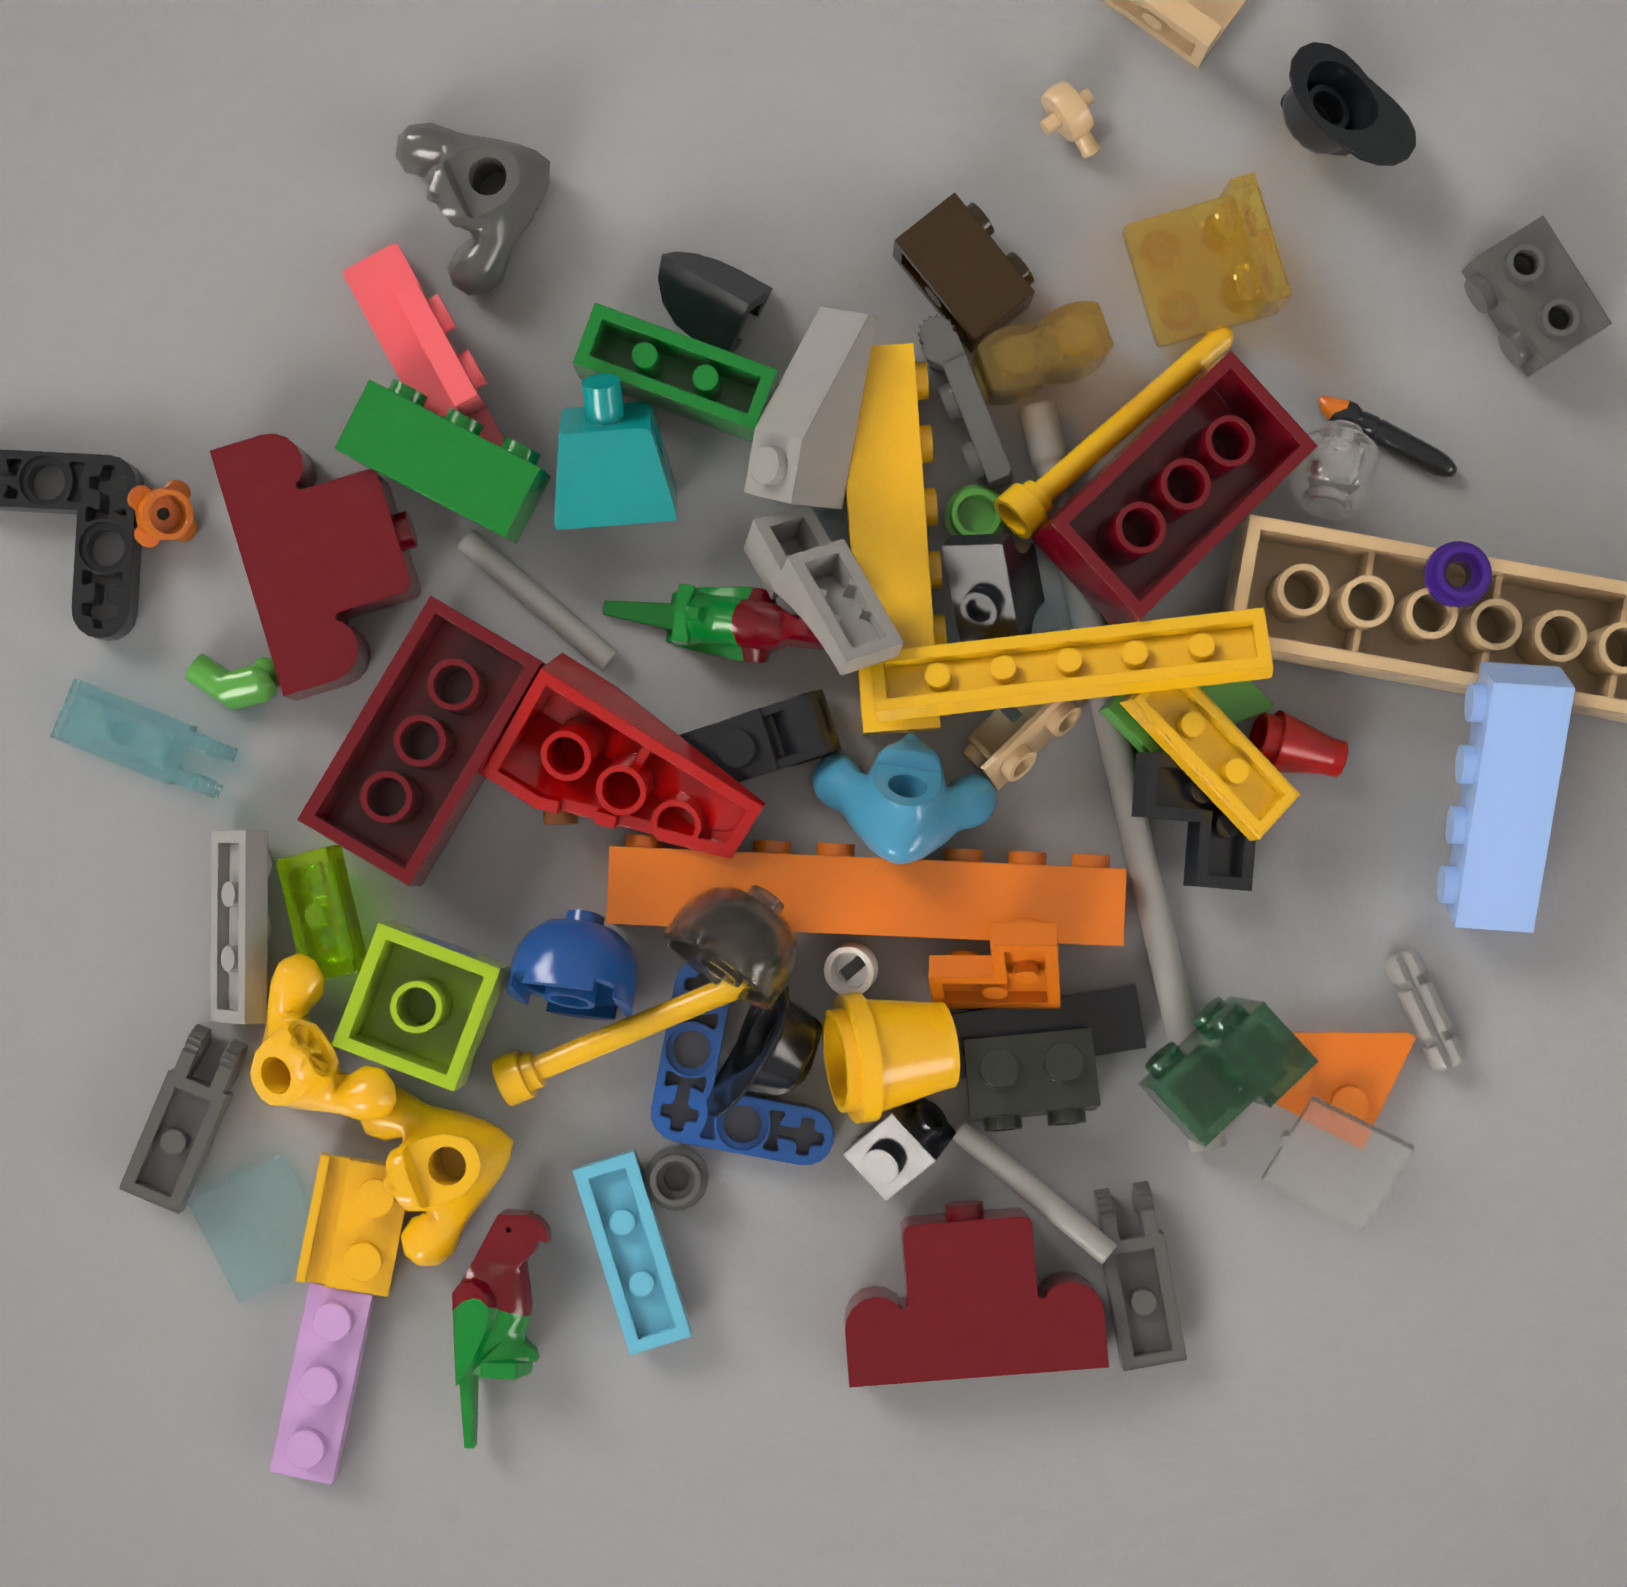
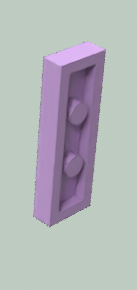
[269,1282,376,1485]

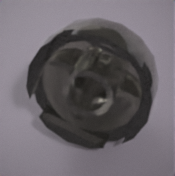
[663,885,797,1009]

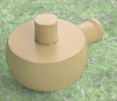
[1040,81,1101,159]

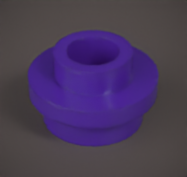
[1423,541,1492,608]

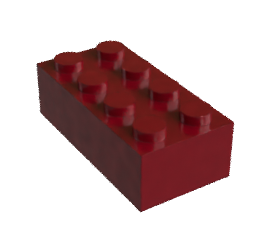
[1030,350,1318,625]
[297,595,546,886]

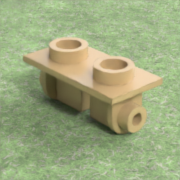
[961,699,1088,791]

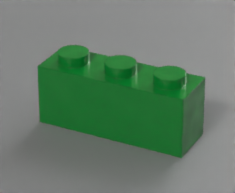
[572,303,779,442]
[334,379,551,544]

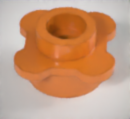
[127,479,197,548]

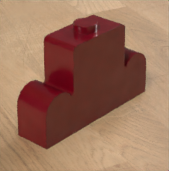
[210,434,421,701]
[844,1200,1109,1388]

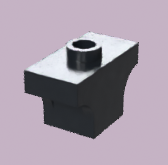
[942,534,1045,642]

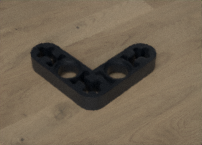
[0,449,144,641]

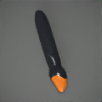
[1318,395,1457,477]

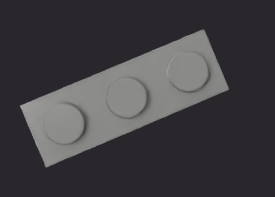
[210,830,272,1025]

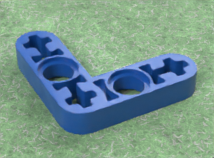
[651,957,834,1165]

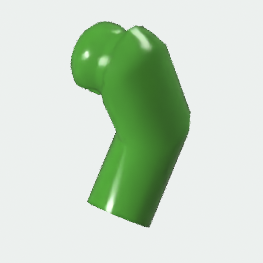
[185,653,280,709]

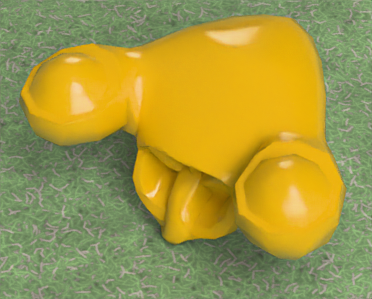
[250,953,397,1121]
[360,1086,513,1266]

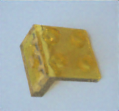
[1122,172,1292,347]

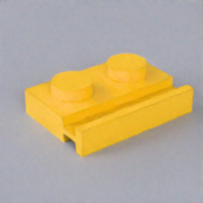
[295,1151,405,1297]

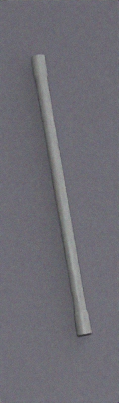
[1019,400,1228,1152]

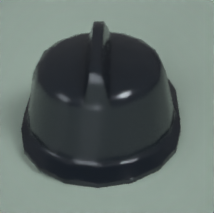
[1280,42,1416,166]
[707,978,822,1118]

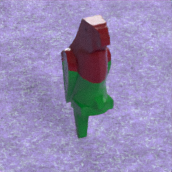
[603,583,825,663]
[452,1209,552,1449]

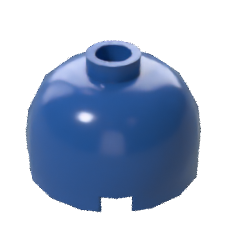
[506,909,637,1020]

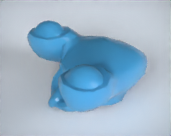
[811,733,997,865]

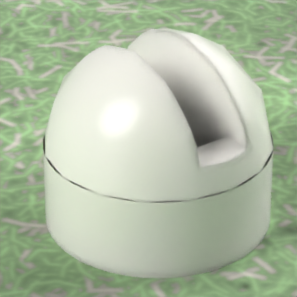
[824,942,878,994]

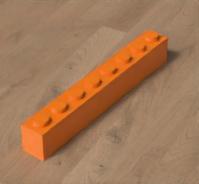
[606,834,1127,946]

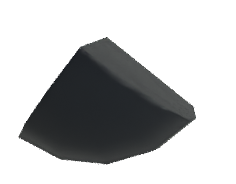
[658,251,773,353]

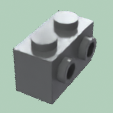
[1461,215,1612,377]

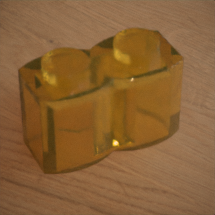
[972,301,1114,405]

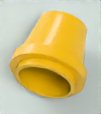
[822,992,960,1124]

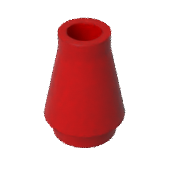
[1249,710,1349,778]

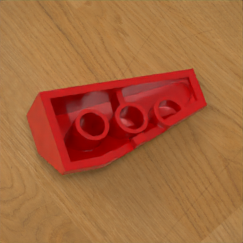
[481,653,766,859]

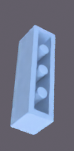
[1437,662,1575,933]

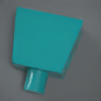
[554,374,677,530]

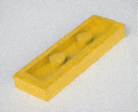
[1119,686,1301,841]

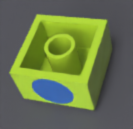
[331,921,510,1092]

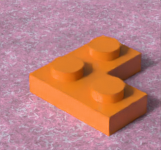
[928,918,1061,1009]

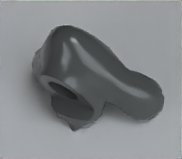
[395,122,551,296]

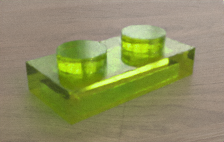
[276,845,367,980]

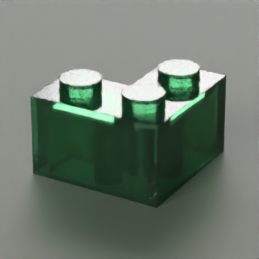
[1138,996,1318,1147]

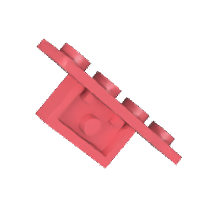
[343,244,505,447]

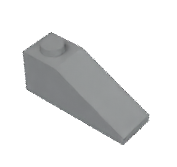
[744,306,877,510]

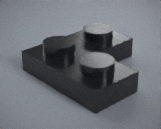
[1131,752,1256,891]

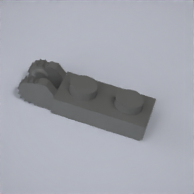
[918,314,1014,491]
[119,1024,248,1214]
[1094,1181,1187,1371]

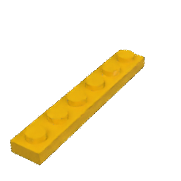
[871,607,1274,722]

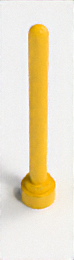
[994,326,1234,540]
[492,958,785,1107]

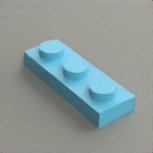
[572,1148,693,1356]

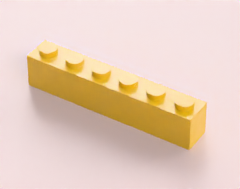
[845,343,951,736]

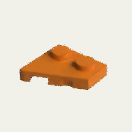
[1244,1031,1417,1147]

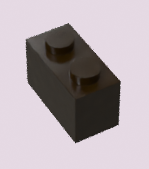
[893,192,1035,353]

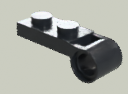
[679,689,842,783]

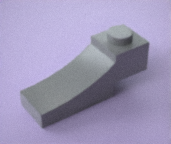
[743,505,904,676]

